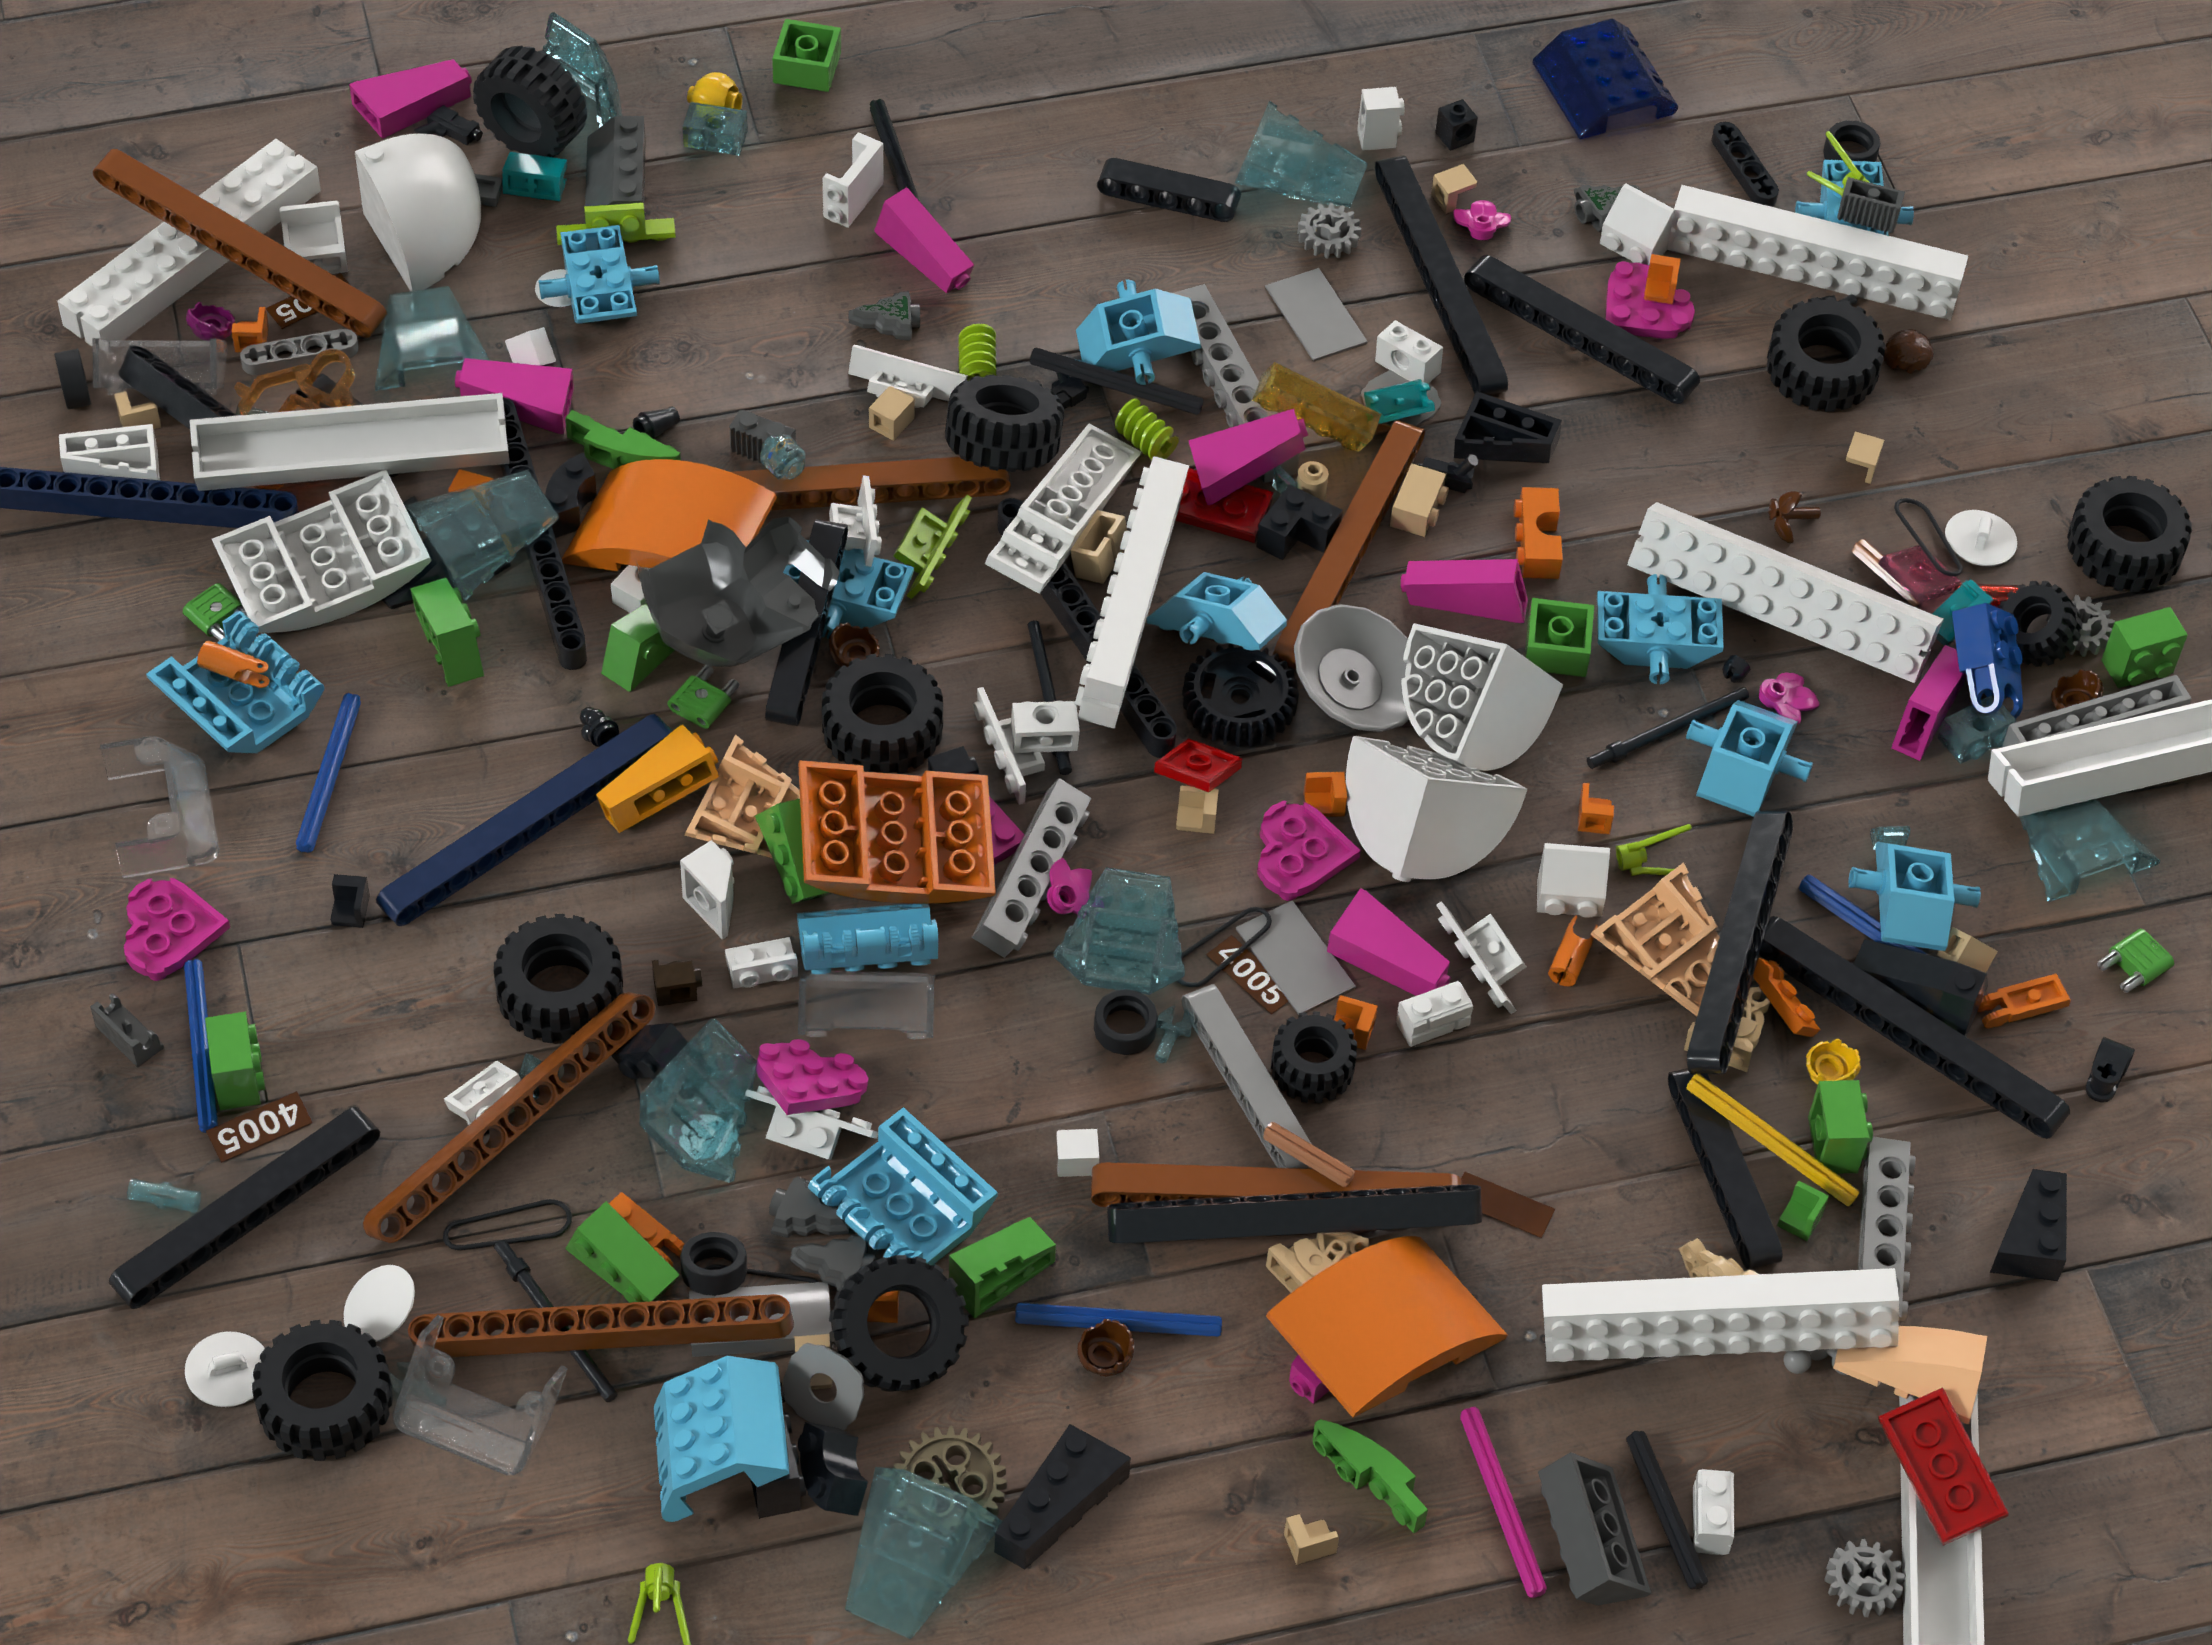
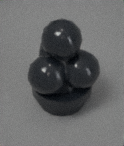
[580,707,620,747]

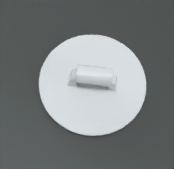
[1945,510,2017,566]
[344,1265,415,1342]
[185,1332,264,1407]

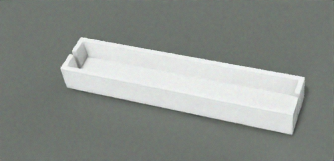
[57,139,321,355]
[1667,185,1968,320]
[190,393,509,491]
[1075,456,1189,729]
[1627,502,1943,683]
[1988,699,2212,817]
[1542,1268,1899,1362]
[1899,1394,1984,1645]

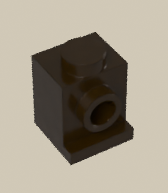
[652,960,703,1006]

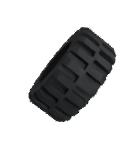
[473,46,587,158]
[1767,297,1885,412]
[945,375,1064,472]
[2067,476,2192,592]
[822,654,943,774]
[493,914,623,1043]
[829,1255,969,1392]
[252,1319,393,1461]

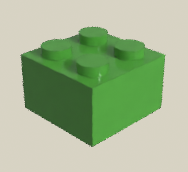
[772,19,841,92]
[1525,598,1594,677]
[2101,607,2188,688]
[205,1011,266,1111]
[1808,1080,1873,1174]

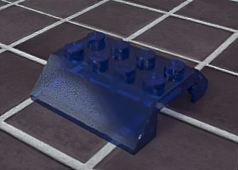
[1532,19,1678,140]

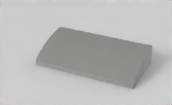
[689,1282,832,1357]

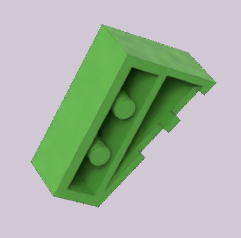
[410,578,484,687]
[601,603,674,692]
[755,799,832,904]
[565,1201,680,1303]
[949,1217,1056,1318]

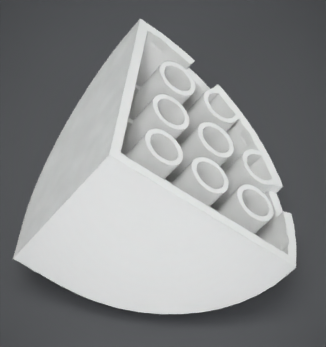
[355,134,481,295]
[1401,623,1563,771]
[1346,736,1527,882]

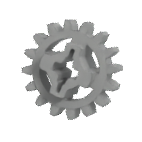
[1297,203,1361,259]
[2046,595,2115,657]
[1825,1539,1905,1617]

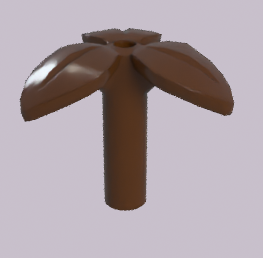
[1768,491,1821,543]

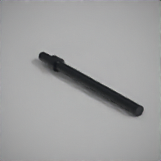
[1027,620,1072,775]
[1587,687,1749,769]
[494,1240,618,1403]

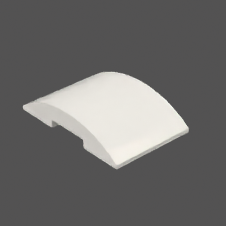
[212,470,431,633]

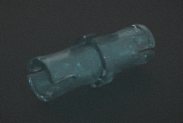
[127,1178,201,1213]

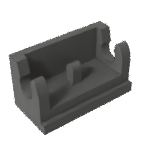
[90,993,164,1067]

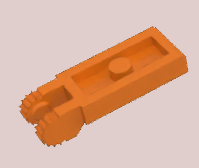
[1753,958,1821,1037]
[1977,974,2071,1029]
[609,1192,685,1267]

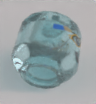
[760,434,806,480]

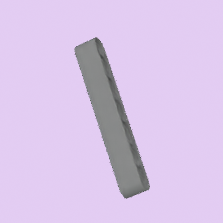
[1181,984,1311,1169]

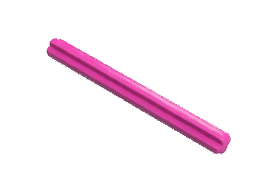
[1460,1407,1547,1598]

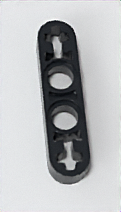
[1711,121,1779,207]

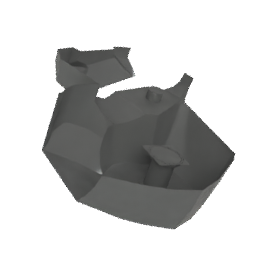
[636,517,840,667]

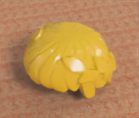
[1806,1039,1861,1085]

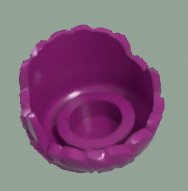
[186,302,235,342]

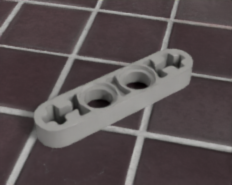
[240,329,358,375]

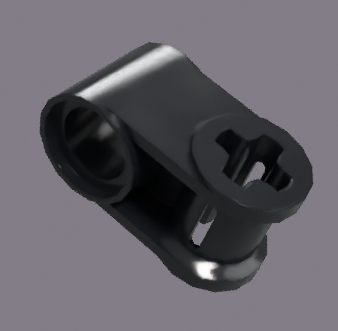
[2085,1037,2135,1102]

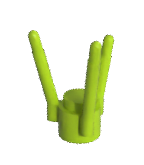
[1807,131,1870,197]
[1616,824,1692,876]
[628,1563,691,1645]

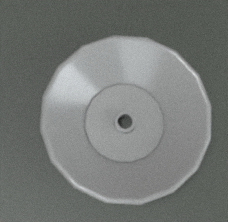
[1294,604,1409,732]

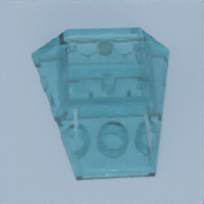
[542,12,622,127]
[1235,101,1367,207]
[375,286,490,391]
[404,470,559,601]
[2020,799,2160,902]
[1053,867,1185,995]
[639,1018,757,1183]
[845,1467,1003,1639]

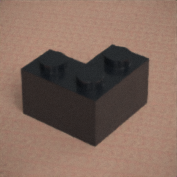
[1256,484,1343,560]
[611,1023,712,1101]

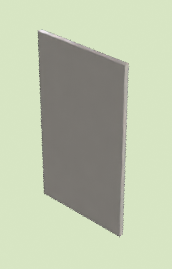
[1265,268,1368,361]
[1236,900,1356,1015]

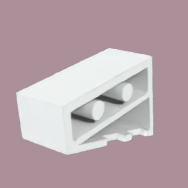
[59,424,160,480]

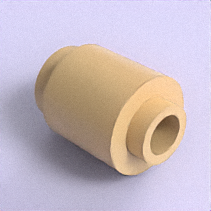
[1296,461,1329,500]

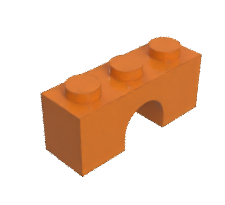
[1514,487,1563,579]

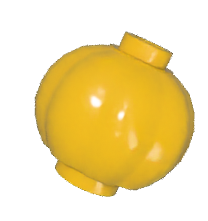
[687,72,742,126]

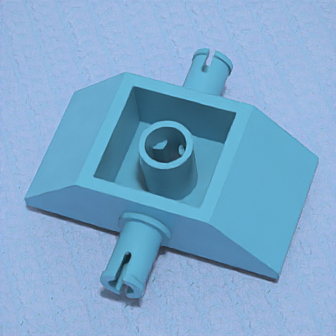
[1795,160,1914,236]
[538,225,660,324]
[1076,280,1201,385]
[783,540,914,639]
[1147,572,1287,651]
[1597,574,1724,684]
[1686,700,1813,817]
[1848,842,1981,951]

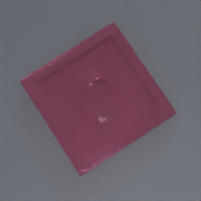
[1878,545,1962,603]

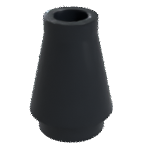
[633,406,680,439]

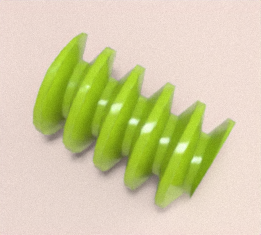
[958,324,997,381]
[1115,398,1179,461]

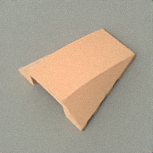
[684,735,800,858]
[1590,862,1720,1016]
[1833,1326,1987,1425]

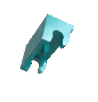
[502,152,567,201]
[1363,379,1435,424]
[1932,579,1993,646]

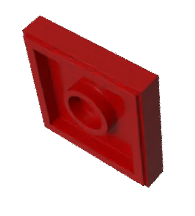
[1154,738,1242,792]

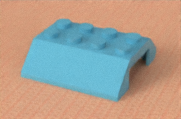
[146,611,324,753]
[797,904,938,974]
[808,1107,998,1265]
[654,1356,790,1522]

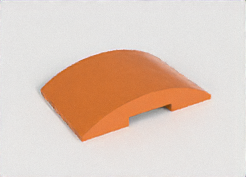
[562,459,777,571]
[798,760,996,904]
[1266,1236,1508,1418]

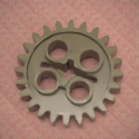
[891,1426,1007,1541]

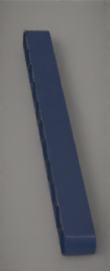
[0,467,299,528]
[376,714,673,926]

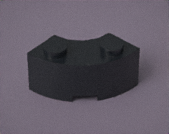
[545,453,597,538]
[798,1422,868,1516]

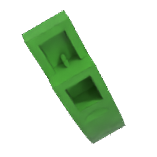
[565,410,681,469]
[1312,1419,1428,1533]

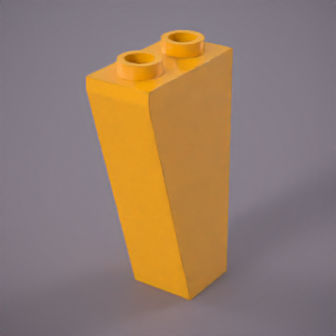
[596,725,719,833]

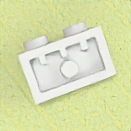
[725,937,798,989]
[444,1061,521,1125]

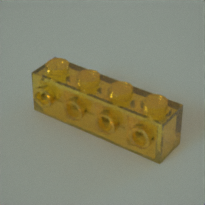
[1252,362,1381,452]

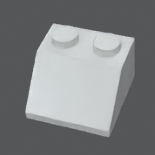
[1600,183,1675,265]
[680,840,735,940]
[1537,843,1610,918]

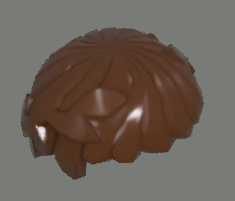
[1884,329,1934,374]
[829,622,880,667]
[2051,669,2103,710]
[1077,1319,1134,1377]

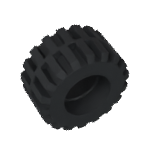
[1999,581,2082,667]
[1271,1011,1357,1103]

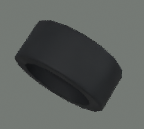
[1823,120,1881,162]
[54,348,91,410]
[1094,989,1158,1055]
[680,1232,747,1296]

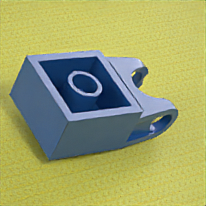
[1952,603,2023,722]

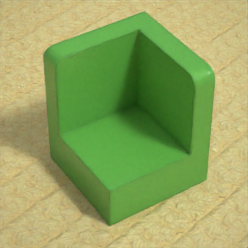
[1777,1181,1829,1242]

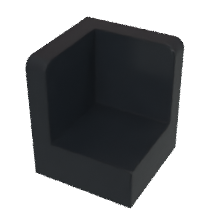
[330,874,370,928]

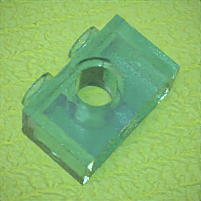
[683,102,748,156]
[1938,694,2017,764]

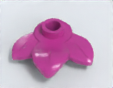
[1453,200,1511,240]
[1759,672,1819,724]
[1047,858,1102,917]

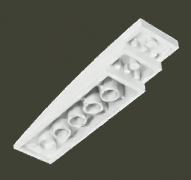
[985,424,1141,594]

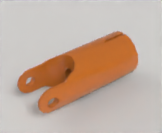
[197,640,270,688]
[1548,915,1598,987]

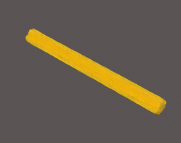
[1686,1073,1859,1206]

